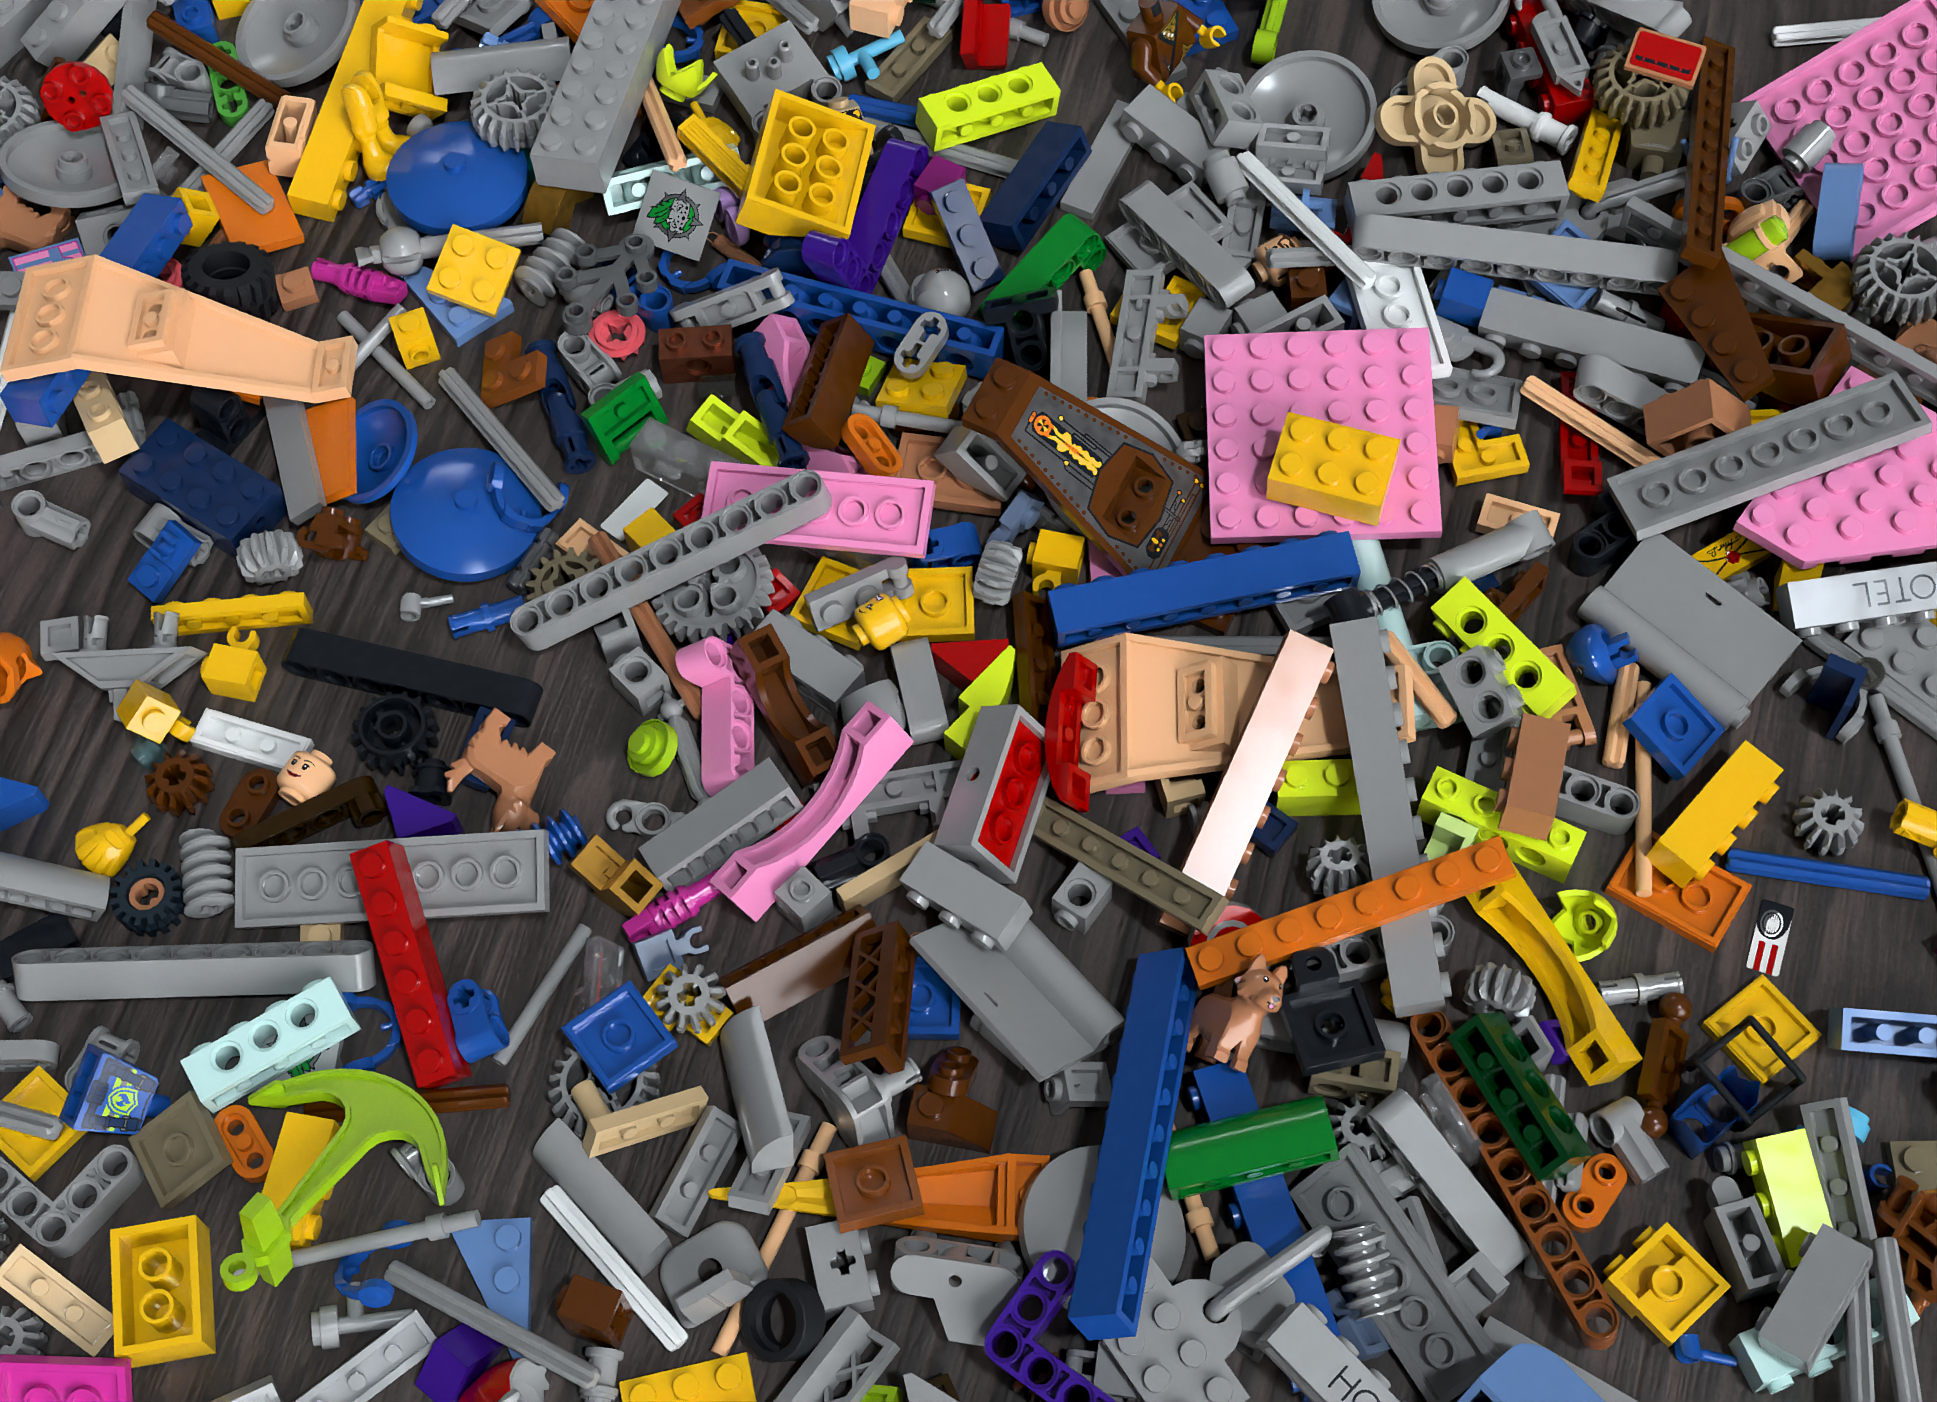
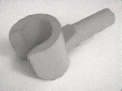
[400,592,454,622]

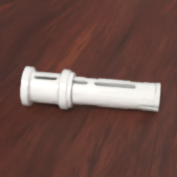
[1477,86,1578,155]

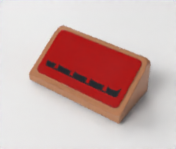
[1623,27,1707,90]

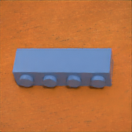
[1827,1007,1937,1058]

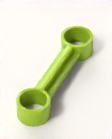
[1251,0,1288,66]

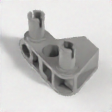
[795,1030,922,1147]
[890,1230,1025,1346]

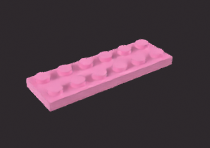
[701,461,936,559]

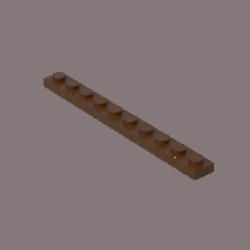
[1679,36,1735,270]

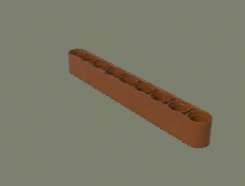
[1410,1011,1619,1350]

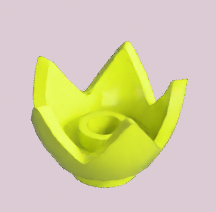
[656,44,718,102]
[1551,889,1618,962]

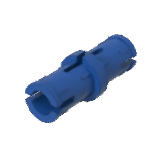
[448,594,525,639]

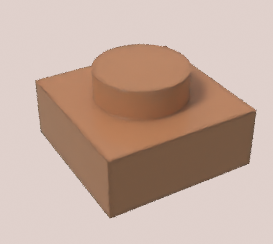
[275,266,320,312]

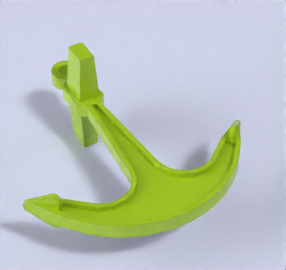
[220,1068,449,1292]

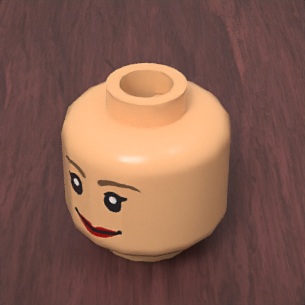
[276,749,337,806]

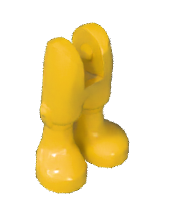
[341,71,411,181]

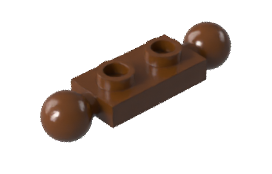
[1637,992,1692,1139]

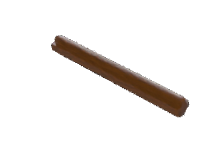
[146,10,294,108]
[304,1083,511,1122]

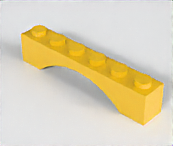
[1466,859,1643,1086]

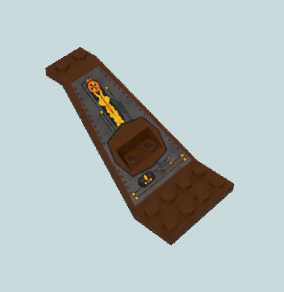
[961,357,1274,636]

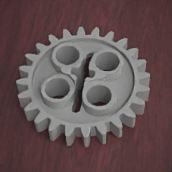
[651,541,775,644]

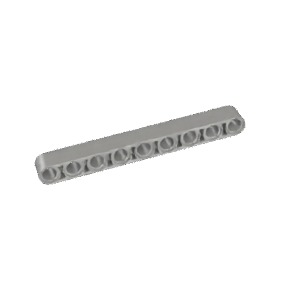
[1351,214,1679,296]
[510,470,832,651]
[11,940,377,1001]

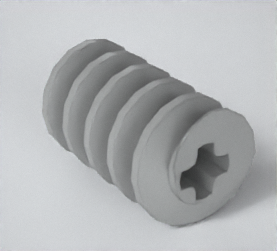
[514,228,589,307]
[179,828,235,918]
[1331,1223,1402,1320]

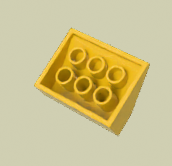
[735,88,876,239]

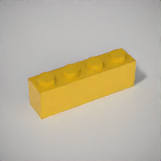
[1645,740,1784,889]

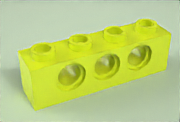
[915,62,1061,152]
[1431,576,1577,719]
[1417,766,1587,884]

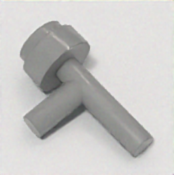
[311,1282,413,1350]

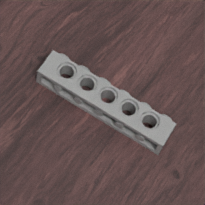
[1343,160,1570,238]

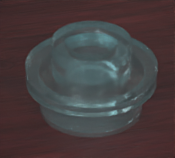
[130,734,167,770]

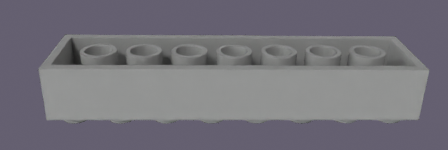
[530,0,682,194]

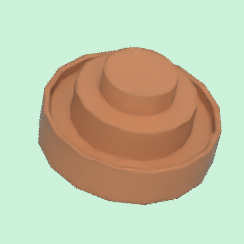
[1042,0,1089,32]

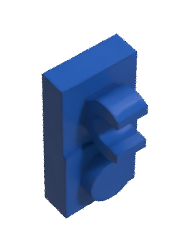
[127,520,202,603]

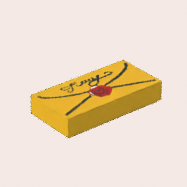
[1691,531,1772,582]

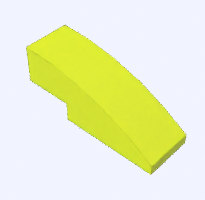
[686,393,779,467]
[944,645,1016,760]

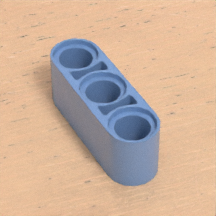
[1812,163,1864,262]

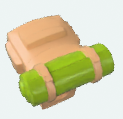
[1722,199,1803,284]

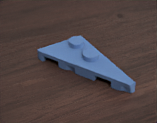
[397,266,515,347]
[452,1217,533,1359]

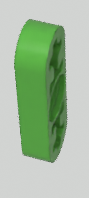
[208,41,251,128]

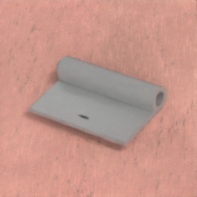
[1577,533,1803,730]
[909,919,1126,1083]

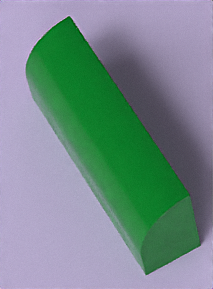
[1165,1094,1340,1201]

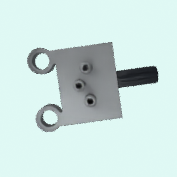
[713,8,843,146]

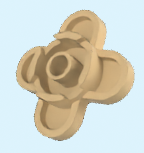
[1374,56,1497,175]

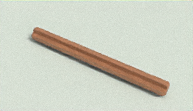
[588,531,702,721]

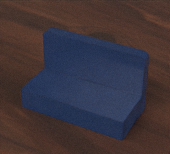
[1806,653,1869,741]

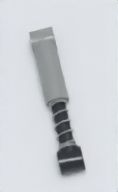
[1323,510,1556,624]

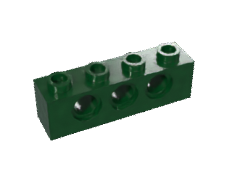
[1447,1012,1594,1182]

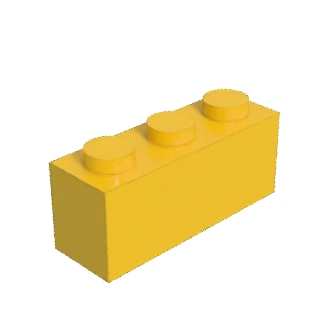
[261,1112,341,1250]

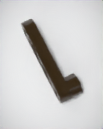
[230,776,389,854]

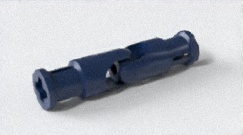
[733,331,810,469]
[525,339,597,474]

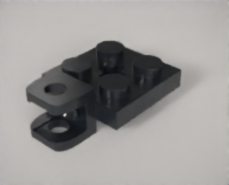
[1279,947,1386,1077]

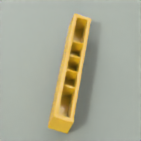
[676,113,750,200]

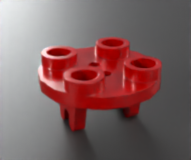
[40,61,114,132]

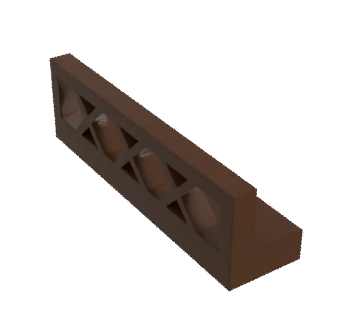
[839,920,916,1075]

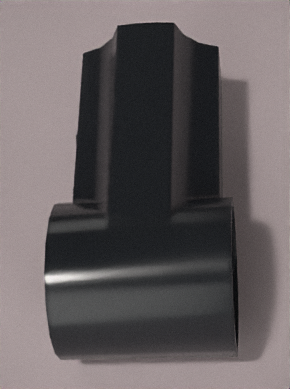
[811,832,891,894]

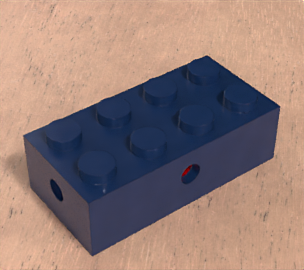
[118,418,288,559]

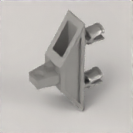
[50,611,209,723]

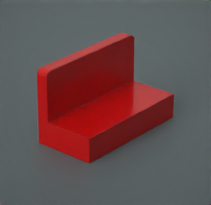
[960,0,1011,70]

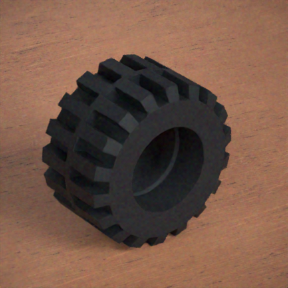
[181,241,279,320]

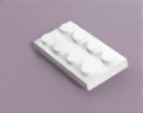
[1345,261,1453,379]

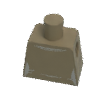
[1623,110,1692,180]

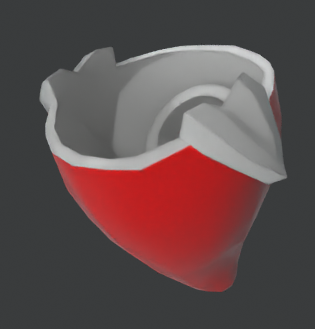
[459,1358,549,1402]

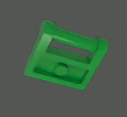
[580,371,669,466]

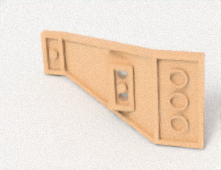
[0,254,358,403]
[1061,633,1416,794]

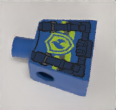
[59,1043,171,1135]

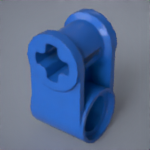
[610,269,677,333]
[910,522,983,570]
[447,979,510,1064]

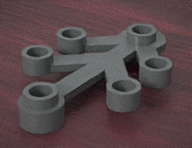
[555,234,658,336]

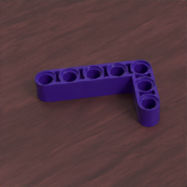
[801,138,929,294]
[984,1250,1118,1402]

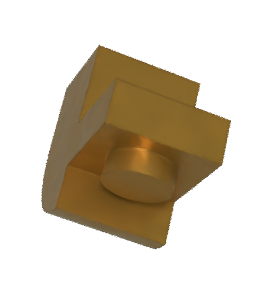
[521,180,595,236]
[1787,248,1854,312]
[567,834,664,917]

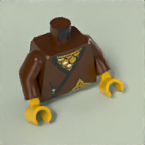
[1126,0,1226,103]

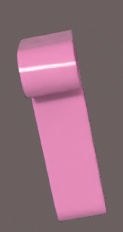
[675,636,755,797]

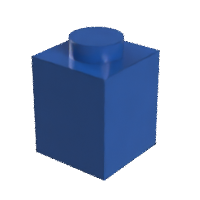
[1433,267,1494,328]

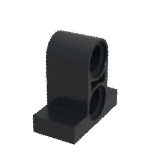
[982,286,1059,372]
[190,386,267,456]
[1567,489,1642,577]

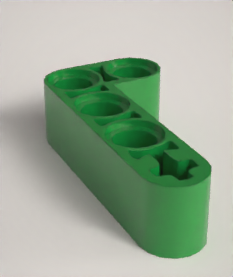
[978,212,1107,339]

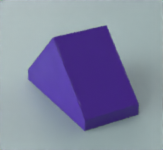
[384,785,464,838]
[414,1323,505,1402]

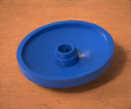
[386,121,530,236]
[390,448,542,582]

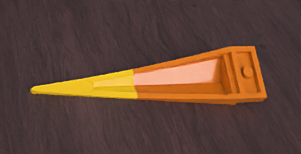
[708,1153,1050,1243]

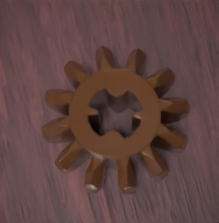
[145,749,215,818]

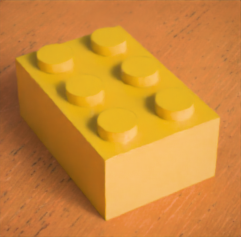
[1266,412,1401,526]
[110,1215,216,1368]

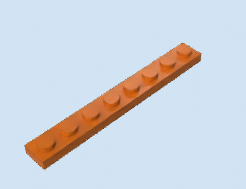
[1185,835,1516,990]

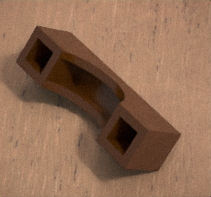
[728,623,839,788]

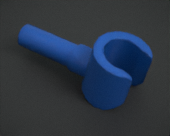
[1476,424,1502,439]
[1862,1163,1892,1193]
[1673,1334,1737,1367]

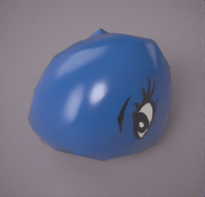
[1565,624,1639,685]

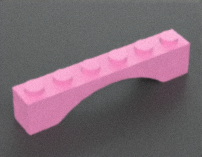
[753,313,869,475]
[709,701,914,922]

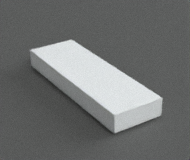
[190,708,314,773]

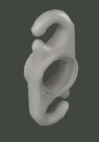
[606,799,686,841]

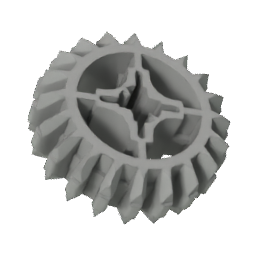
[470,68,558,153]
[0,75,42,150]
[1850,232,1937,327]
[548,1047,661,1139]

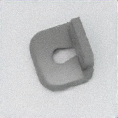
[660,1220,768,1329]

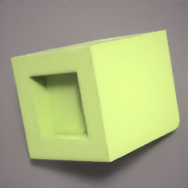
[1423,812,1479,861]

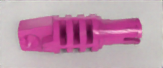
[311,257,408,305]
[622,869,722,944]

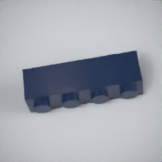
[980,121,1092,252]

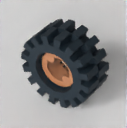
[109,859,186,937]

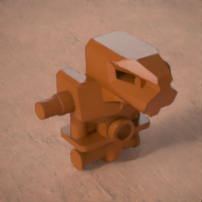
[1874,1175,1937,1317]

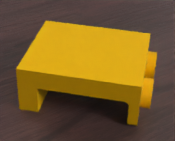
[369,14,449,120]

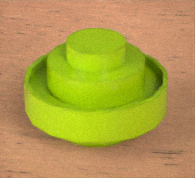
[627,719,678,777]

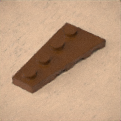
[1657,250,1776,403]

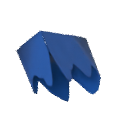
[1667,1065,1760,1160]

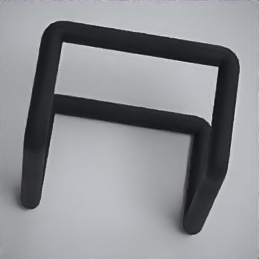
[1686,1016,1806,1132]

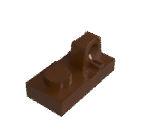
[1484,561,1549,624]

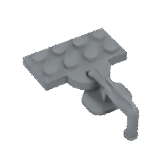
[1494,166,1687,298]
[1101,1224,1332,1402]

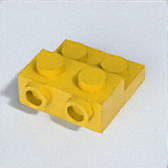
[1602,1222,1731,1347]

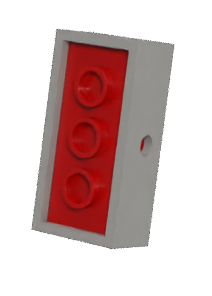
[934,704,1050,884]

